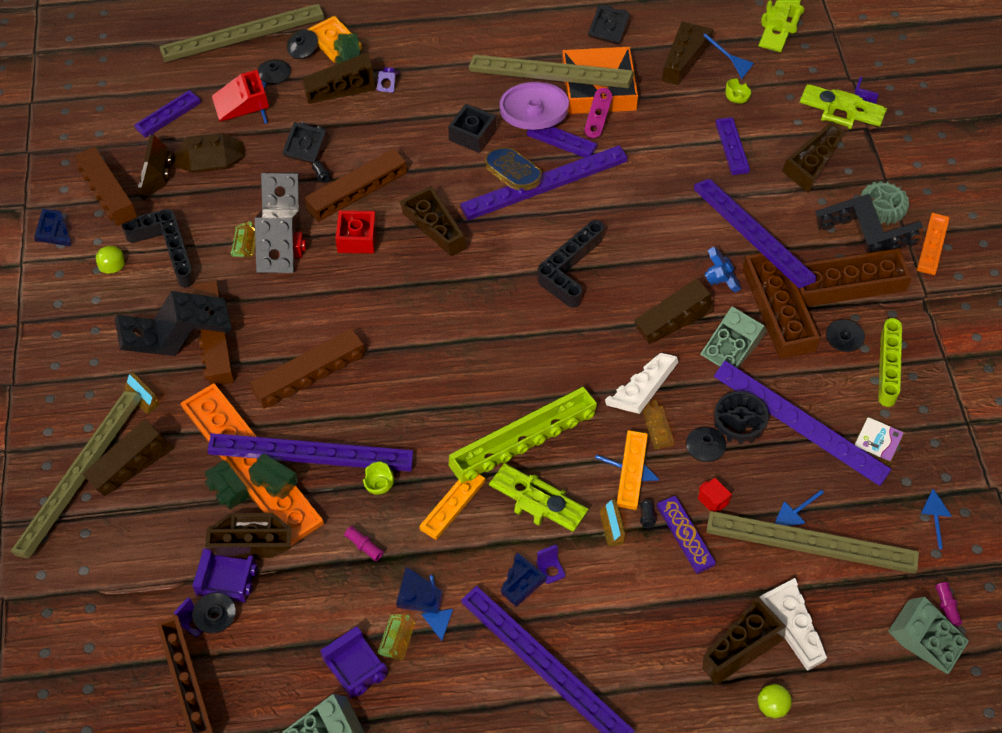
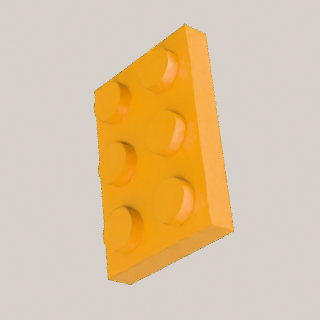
[307,16,362,63]

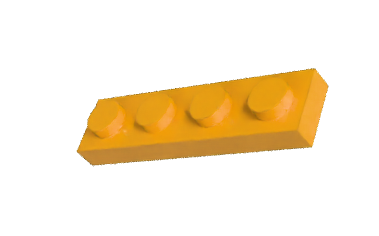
[616,430,648,510]
[420,474,485,540]

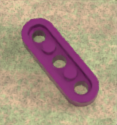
[584,88,612,139]

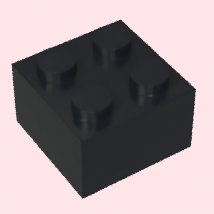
[448,104,496,153]

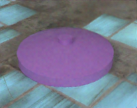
[500,82,569,130]

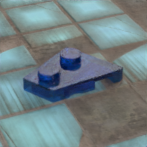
[34,208,71,247]
[501,553,547,607]
[396,568,443,614]

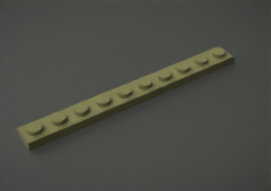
[159,4,324,62]
[469,55,634,88]
[11,391,142,559]
[706,511,919,574]

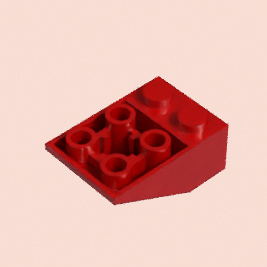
[212,70,269,122]

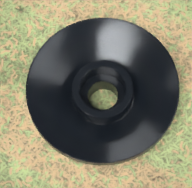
[287,29,318,59]
[257,59,291,85]
[826,319,865,352]
[686,427,726,462]
[192,593,236,634]

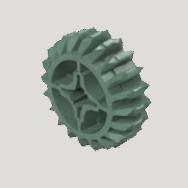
[861,180,909,225]

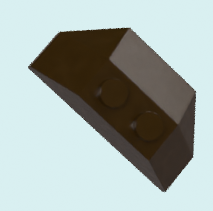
[173,133,245,173]
[138,134,173,199]
[205,513,292,558]

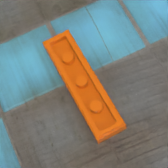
[917,213,950,275]

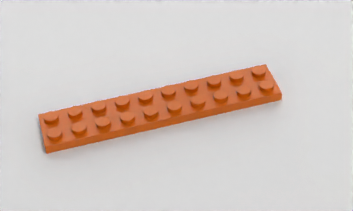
[180,383,324,546]

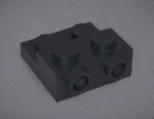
[588,5,631,45]
[282,122,329,164]

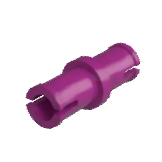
[344,526,384,561]
[935,582,963,627]

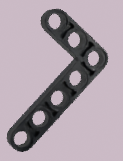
[122,209,194,288]
[537,220,604,308]

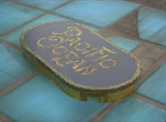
[485,148,542,190]

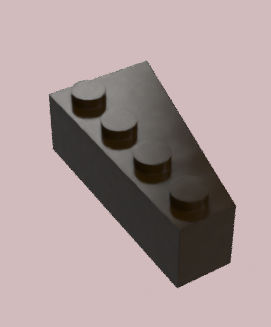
[662,21,714,85]
[302,52,375,104]
[782,121,845,193]
[399,186,467,256]
[634,278,714,344]
[83,419,174,496]
[702,596,786,685]

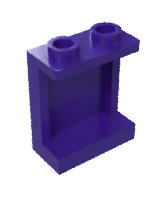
[193,548,258,603]
[320,626,388,699]

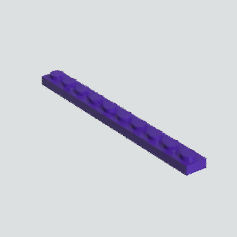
[460,145,627,220]
[694,179,816,288]
[714,360,892,487]
[208,433,413,472]
[461,586,635,733]

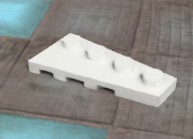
[605,353,678,414]
[760,578,827,671]

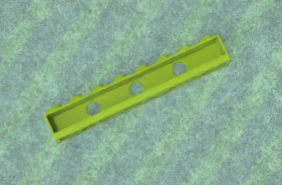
[449,387,597,484]

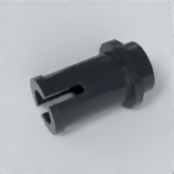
[312,161,330,183]
[640,500,656,528]

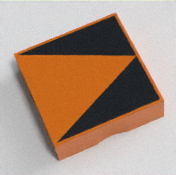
[562,47,638,114]

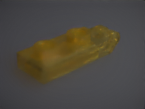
[643,400,674,450]

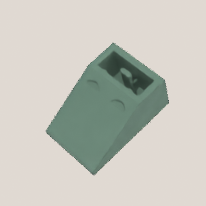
[700,307,767,369]
[888,597,969,674]
[282,694,365,733]

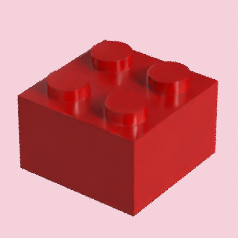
[335,210,377,254]

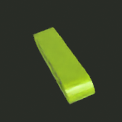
[878,318,902,407]

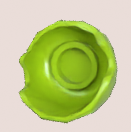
[725,79,751,104]
[96,246,125,274]
[363,461,394,495]
[758,684,792,719]

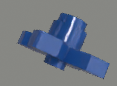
[705,246,741,293]

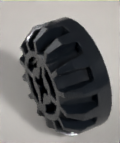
[713,391,769,444]

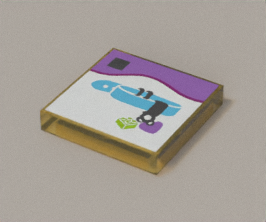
[854,416,905,466]

